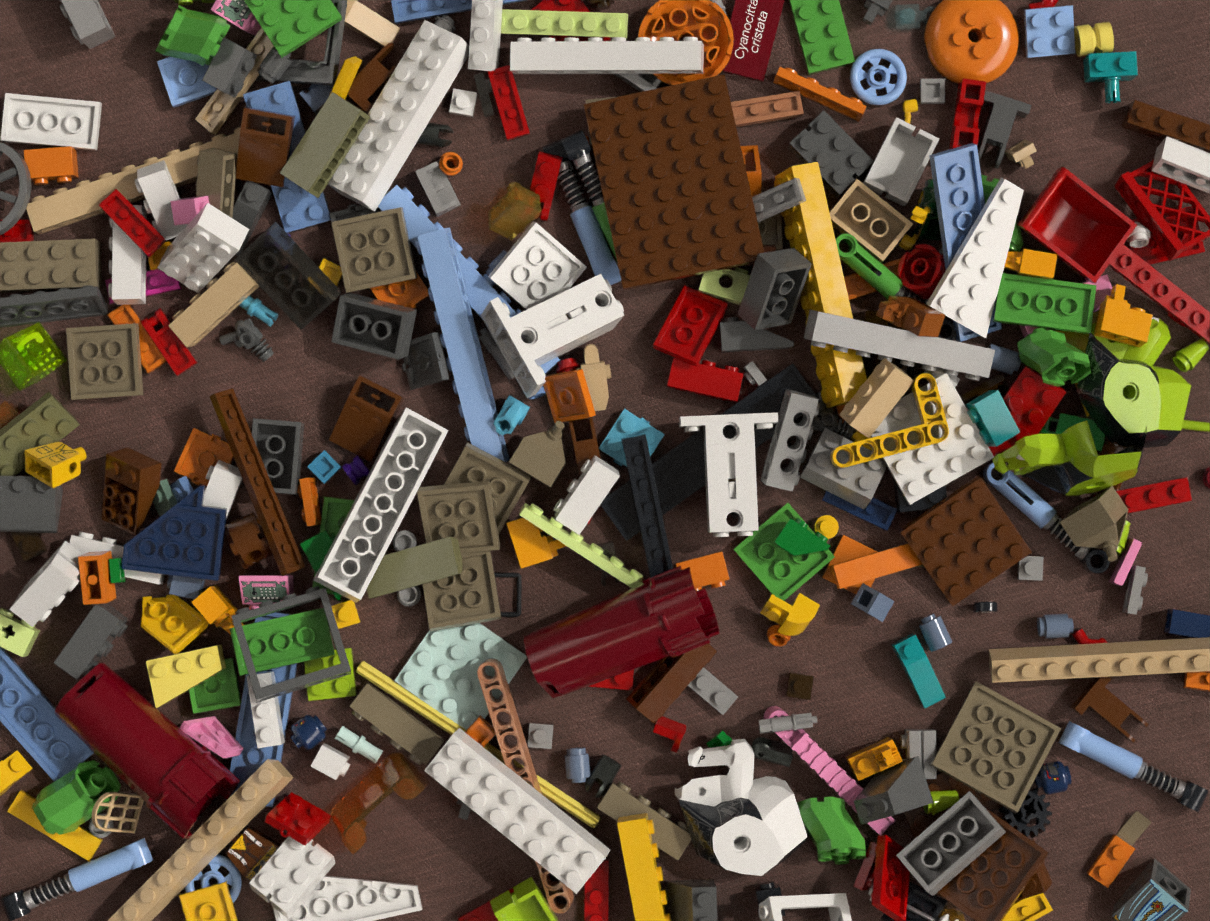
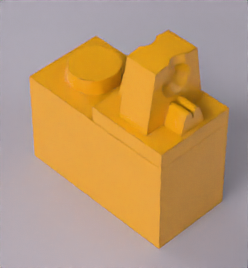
[1004,249,1057,279]
[1094,284,1153,348]
[507,518,567,569]
[192,586,244,635]
[846,737,903,781]

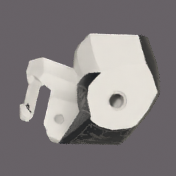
[675,739,808,876]

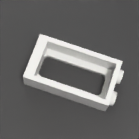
[759,893,852,921]

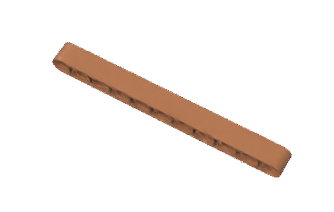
[477,658,574,914]

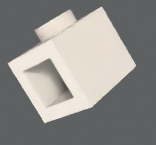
[311,743,351,780]

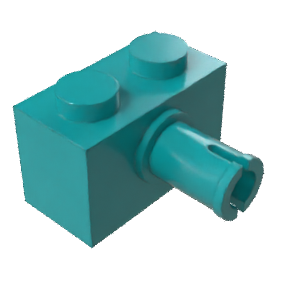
[1083,51,1138,104]
[965,390,1020,447]

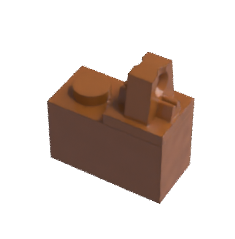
[876,296,945,337]

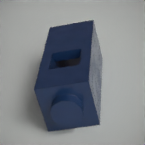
[1164,609,1210,638]

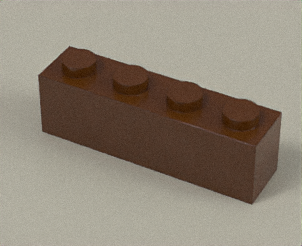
[1122,100,1210,153]
[626,644,717,724]

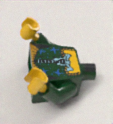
[899,179,941,251]

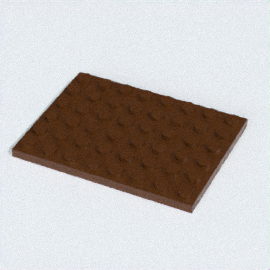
[583,74,764,291]

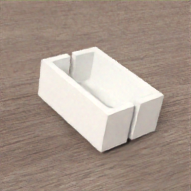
[863,117,939,206]
[9,541,83,627]
[249,836,335,919]

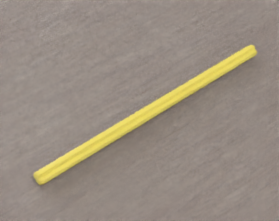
[356,661,600,828]

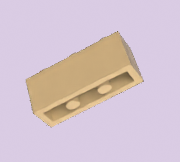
[839,358,914,438]

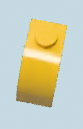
[760,593,820,636]
[0,750,33,796]

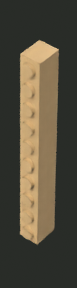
[26,127,241,235]
[989,637,1210,683]
[108,759,294,921]

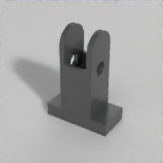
[978,91,1031,169]

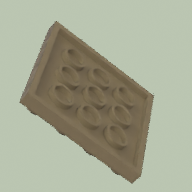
[930,681,1061,813]

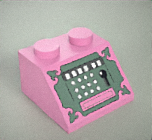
[211,0,261,36]
[239,575,293,609]

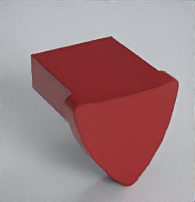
[653,716,686,753]

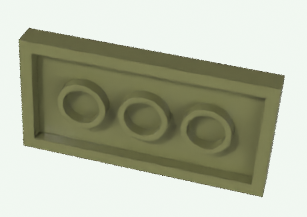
[0,392,80,476]

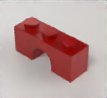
[949,78,986,150]

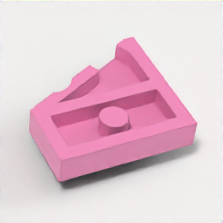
[180,716,244,758]

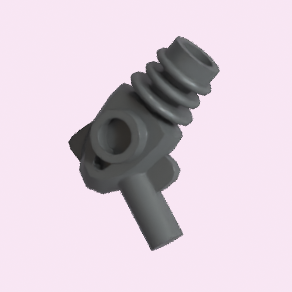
[219,318,274,362]
[811,392,855,440]

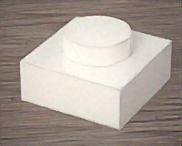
[449,88,477,117]

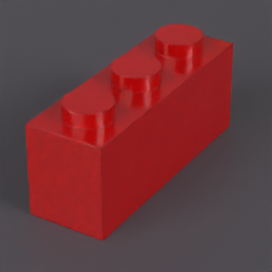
[667,358,744,403]

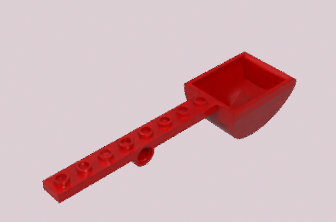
[1017,167,1210,345]

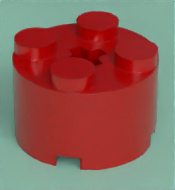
[898,244,946,299]

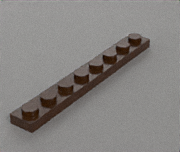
[209,388,305,576]

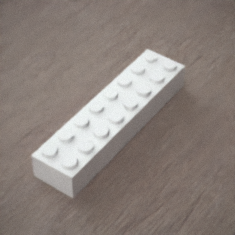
[328,20,469,212]
[313,407,449,603]
[424,728,610,894]

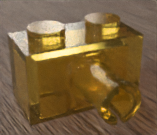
[488,182,541,240]

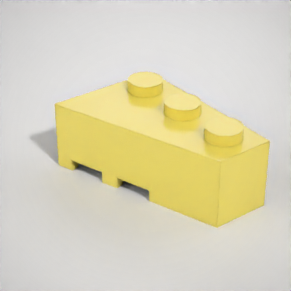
[146,645,226,708]

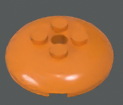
[638,0,733,85]
[924,0,1019,84]

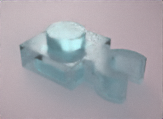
[894,4,936,30]

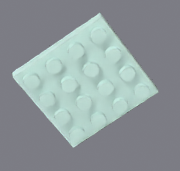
[394,623,527,730]

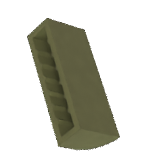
[280,92,370,198]
[367,537,463,599]

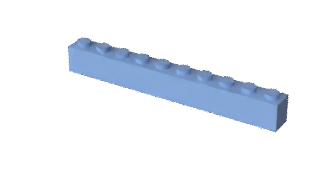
[378,185,560,375]
[416,227,510,462]

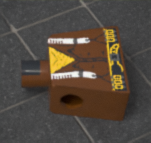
[226,827,282,883]

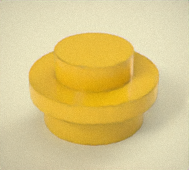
[814,515,839,539]

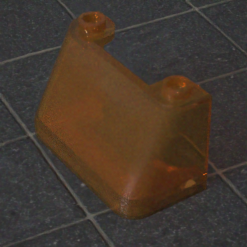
[331,752,429,855]

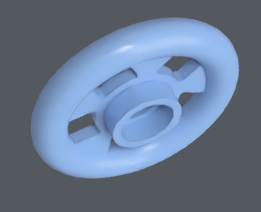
[850,49,907,105]
[185,854,242,903]

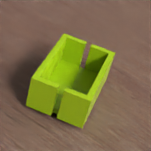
[490,877,559,921]

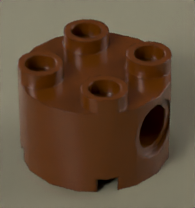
[225,512,273,569]

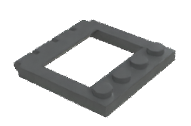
[254,0,348,85]

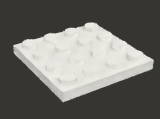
[870,373,994,505]

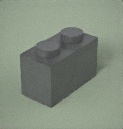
[202,37,258,98]

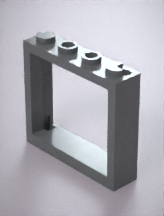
[231,586,351,703]

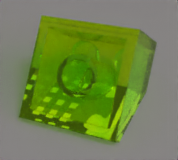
[0,322,67,391]

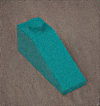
[891,634,946,708]

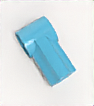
[493,395,530,435]

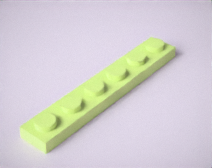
[501,9,628,38]
[519,503,644,588]

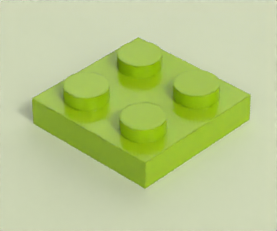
[304,648,357,701]

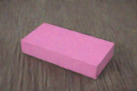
[1109,539,1142,586]

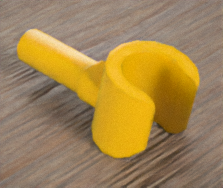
[902,99,918,124]

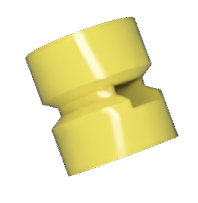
[1074,22,1114,57]

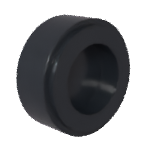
[973,602,998,613]

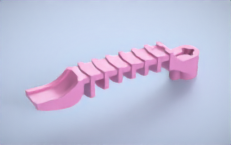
[764,706,895,836]

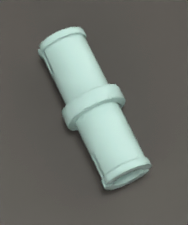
[334,725,383,764]

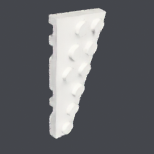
[926,177,1024,338]
[271,875,423,921]

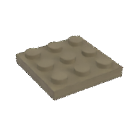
[331,207,417,293]
[66,323,143,400]
[444,442,531,535]
[417,481,500,553]
[423,551,502,632]

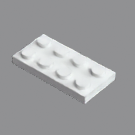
[0,93,102,151]

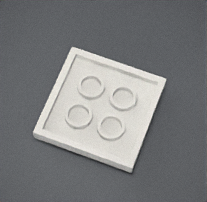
[488,221,587,310]

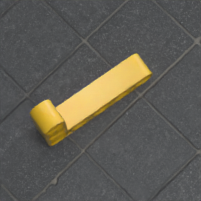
[830,373,949,468]

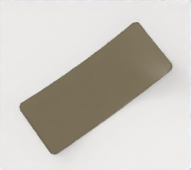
[1117,811,1151,846]

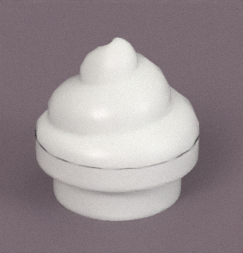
[1127,222,1151,248]

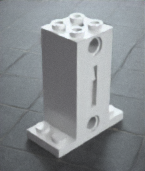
[481,274,624,399]
[679,412,778,537]

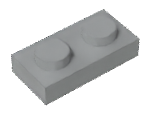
[1122,566,1148,615]
[688,667,738,715]

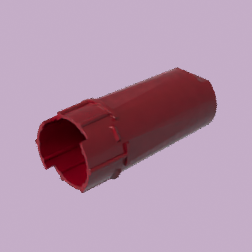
[524,566,720,698]
[54,662,240,839]

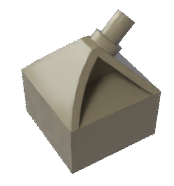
[509,421,566,488]
[1060,486,1128,561]

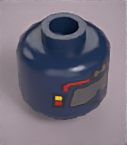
[290,714,327,750]
[1035,761,1071,795]

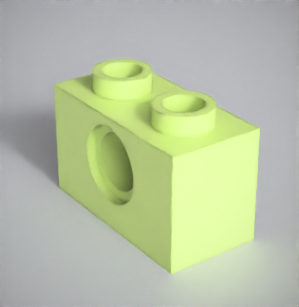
[698,267,750,305]

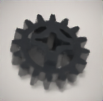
[999,788,1052,838]

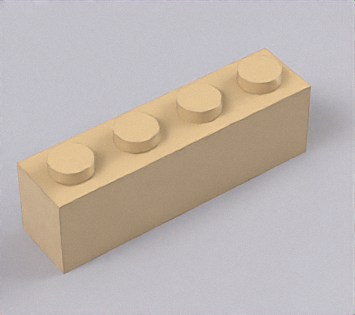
[169,262,263,347]

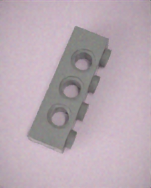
[760,389,820,492]

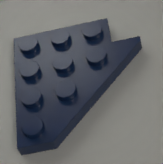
[122,485,227,581]

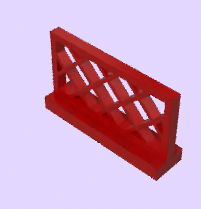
[1114,160,1210,261]

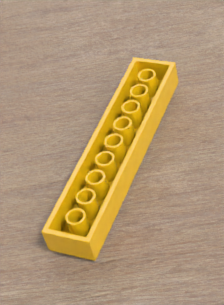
[774,162,867,408]

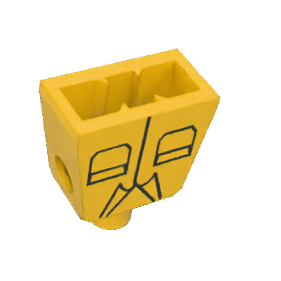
[24,442,87,488]

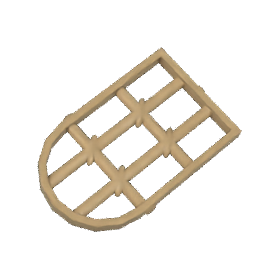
[91,792,144,833]

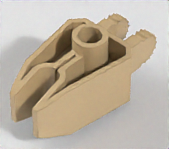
[576,343,611,411]

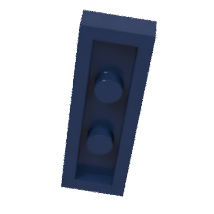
[822,491,897,531]

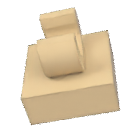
[1005,140,1037,169]

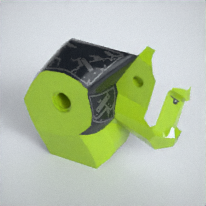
[1076,317,1191,448]
[992,420,1147,496]

